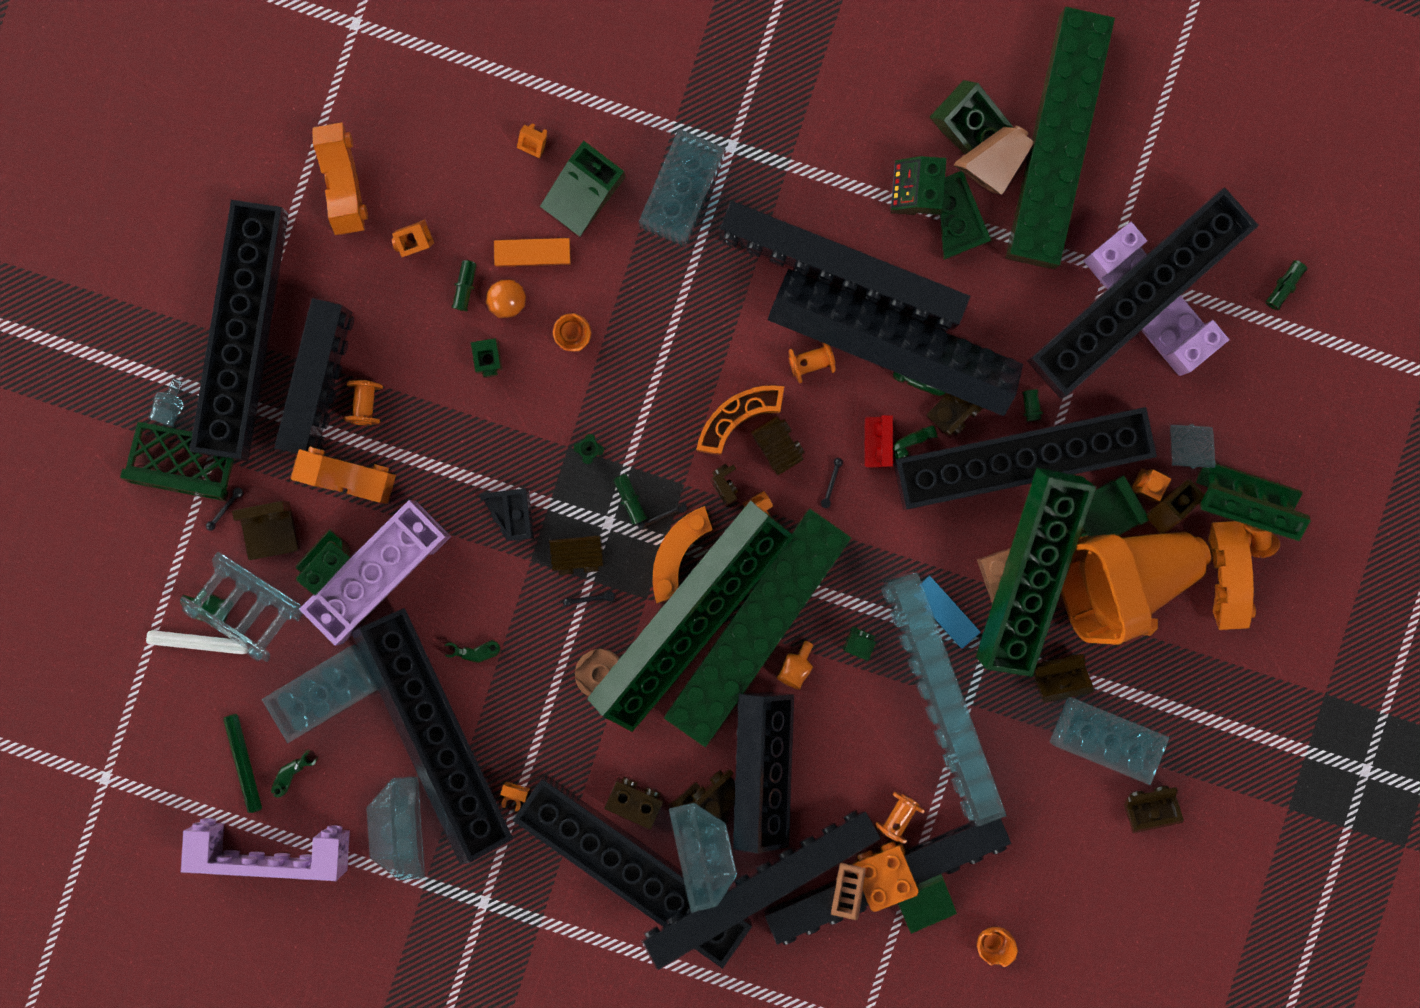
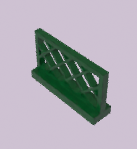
[120,422,234,502]

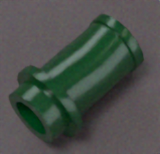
[1022,389,1043,422]

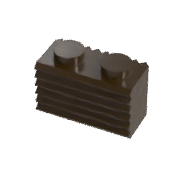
[751,416,805,476]
[1147,479,1205,533]
[549,536,604,575]

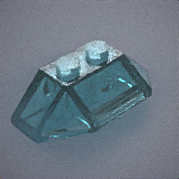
[366,776,425,880]
[669,803,737,913]

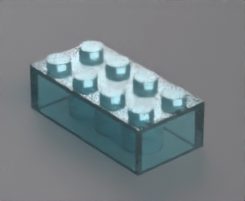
[639,128,726,247]
[261,645,378,743]
[1049,697,1170,785]

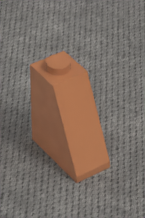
[954,126,1034,195]

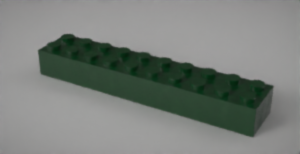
[1005,7,1115,270]
[587,501,795,732]
[664,509,851,748]

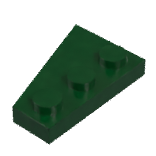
[940,171,991,261]

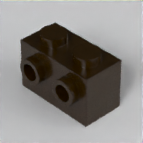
[604,776,664,830]

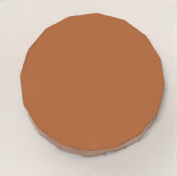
[575,648,620,697]

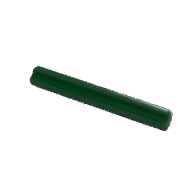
[223,714,262,813]

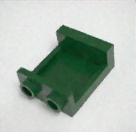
[1080,476,1149,538]
[296,529,350,596]

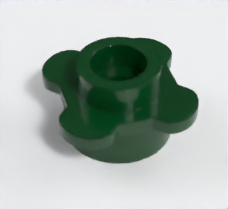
[574,434,604,464]

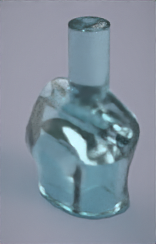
[148,378,184,427]

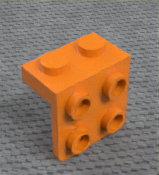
[852,841,919,912]

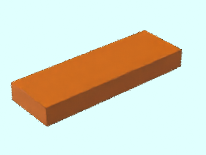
[494,238,571,267]

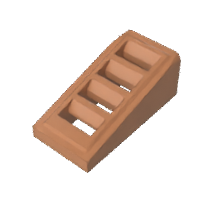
[831,863,866,920]

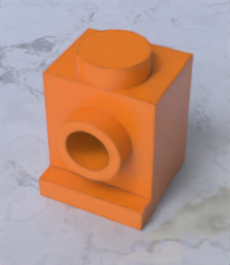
[392,219,434,257]
[1131,468,1171,502]

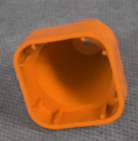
[1061,531,1211,644]

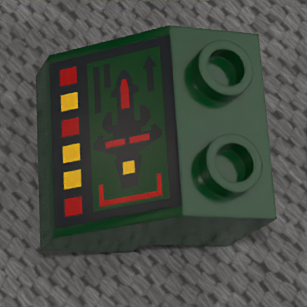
[891,156,947,215]

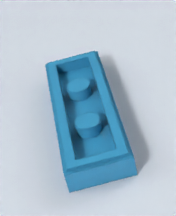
[910,576,980,649]

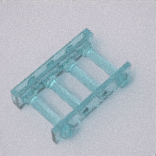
[180,552,303,662]

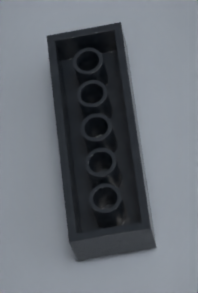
[275,298,354,454]
[733,692,794,853]

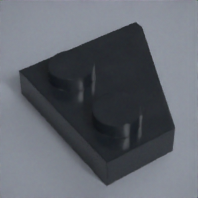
[479,488,534,541]

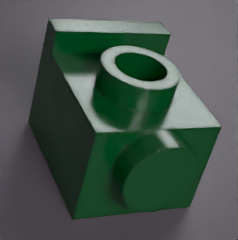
[471,338,503,378]
[843,626,876,661]

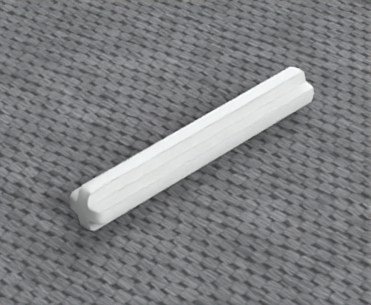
[146,630,248,654]

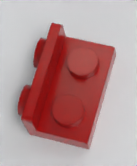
[864,415,893,468]

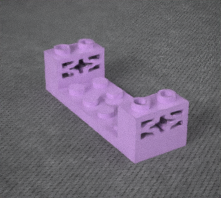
[1083,222,1229,376]
[299,500,451,646]
[181,818,350,881]

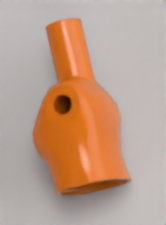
[777,641,814,690]

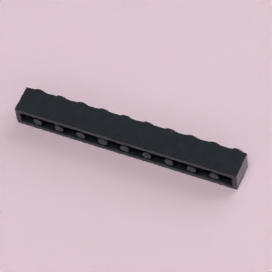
[640,810,881,970]
[764,811,1012,945]

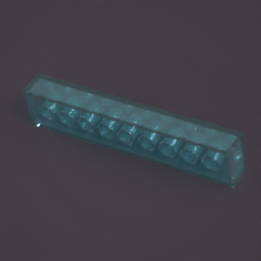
[881,571,1007,827]

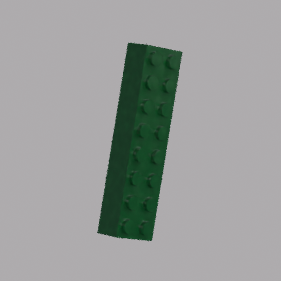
[976,468,1096,677]

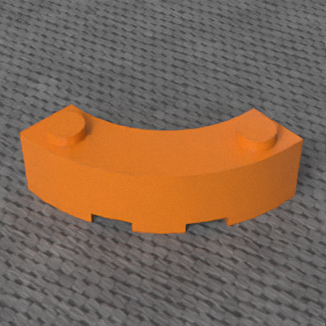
[313,122,368,235]
[696,385,784,455]
[291,447,396,504]
[653,506,713,603]
[1208,521,1256,630]

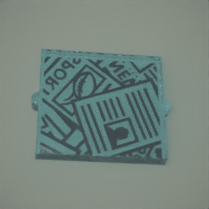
[1170,424,1216,469]

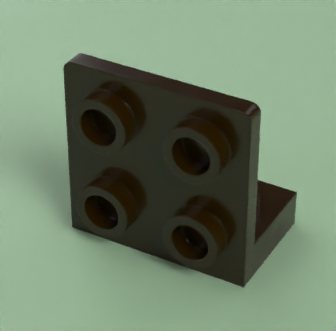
[232,501,299,560]

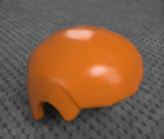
[486,280,526,319]
[552,313,592,352]
[976,927,1018,967]

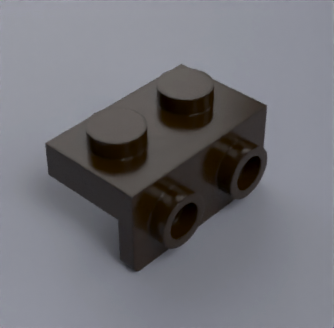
[1035,654,1093,703]
[1124,786,1184,833]

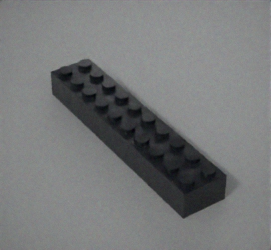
[1027,187,1259,399]
[190,200,289,461]
[719,200,971,332]
[767,269,1023,416]
[893,407,1157,510]
[352,608,513,864]
[512,775,752,969]

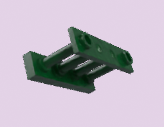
[1196,460,1311,542]

